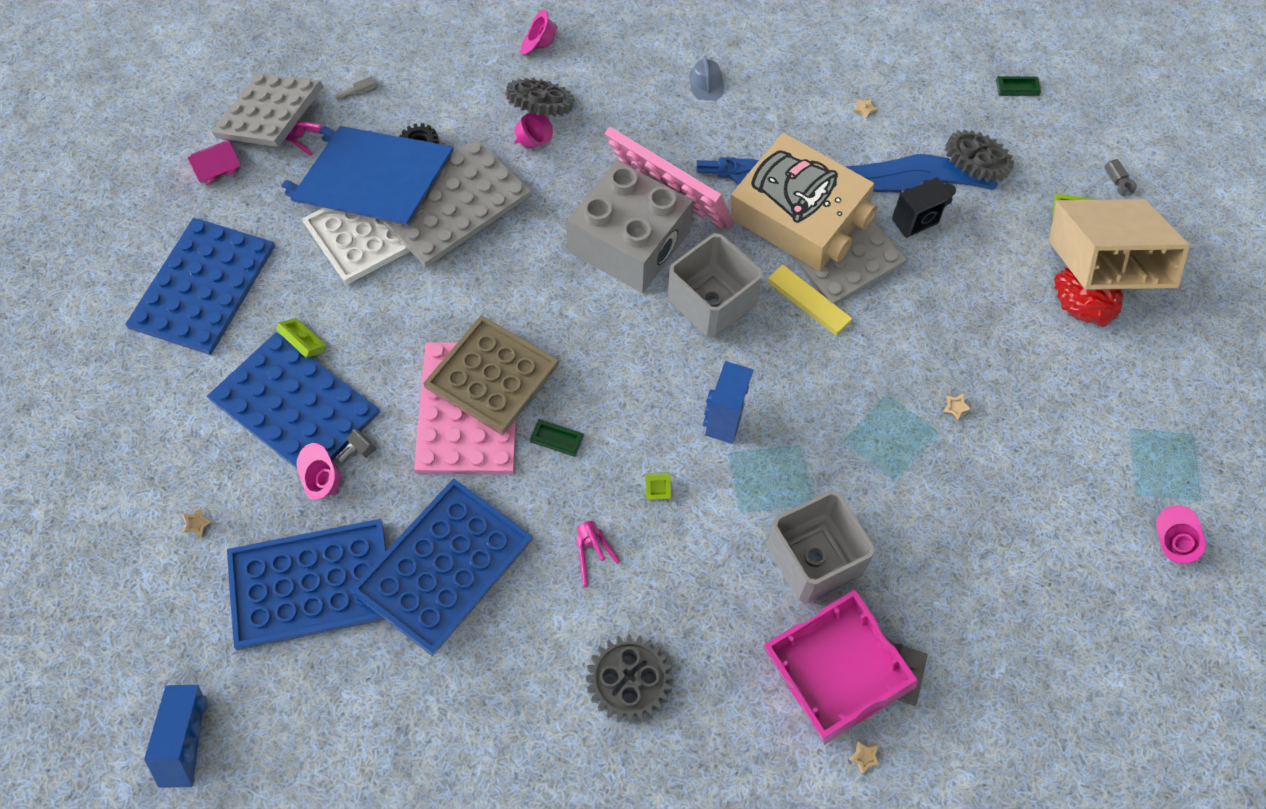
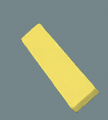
[767,265,852,336]

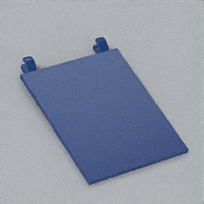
[281,126,454,225]

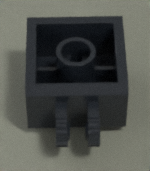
[892,177,956,238]

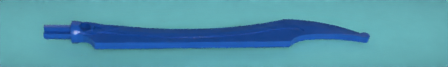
[696,154,998,193]

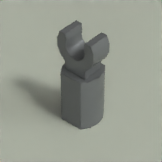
[1104,159,1137,196]

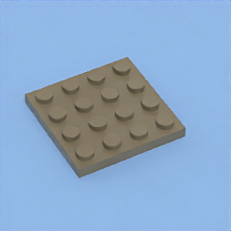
[423,315,559,436]

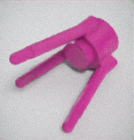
[286,121,322,156]
[575,521,620,587]

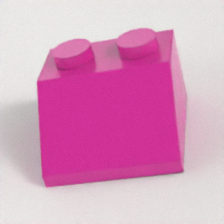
[187,140,241,184]

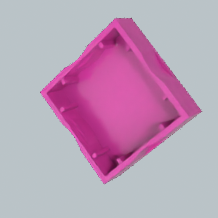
[764,589,917,745]

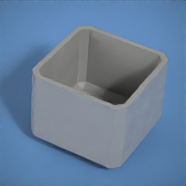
[667,233,762,337]
[766,490,875,603]

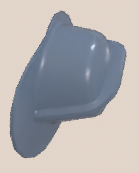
[689,56,724,101]

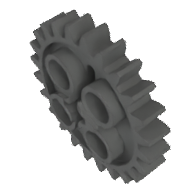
[505,78,574,117]
[945,129,1014,182]
[586,634,673,724]

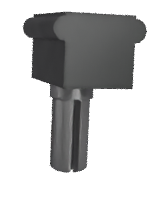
[336,428,377,463]

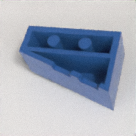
[703,361,754,444]
[144,685,207,788]

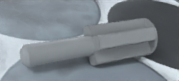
[335,76,377,100]

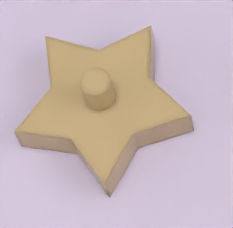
[853,99,878,119]
[943,393,971,420]
[182,508,212,537]
[848,741,880,774]

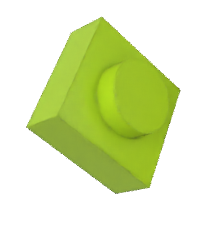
[645,472,671,500]

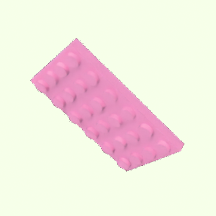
[605,127,733,229]
[414,342,516,474]

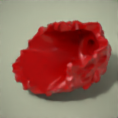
[1054,268,1123,327]

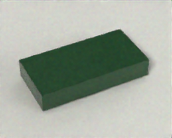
[996,76,1041,96]
[530,419,584,457]

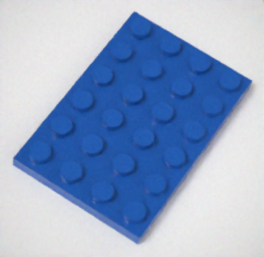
[125,217,275,355]
[207,332,380,469]
[350,478,533,657]
[227,519,387,650]

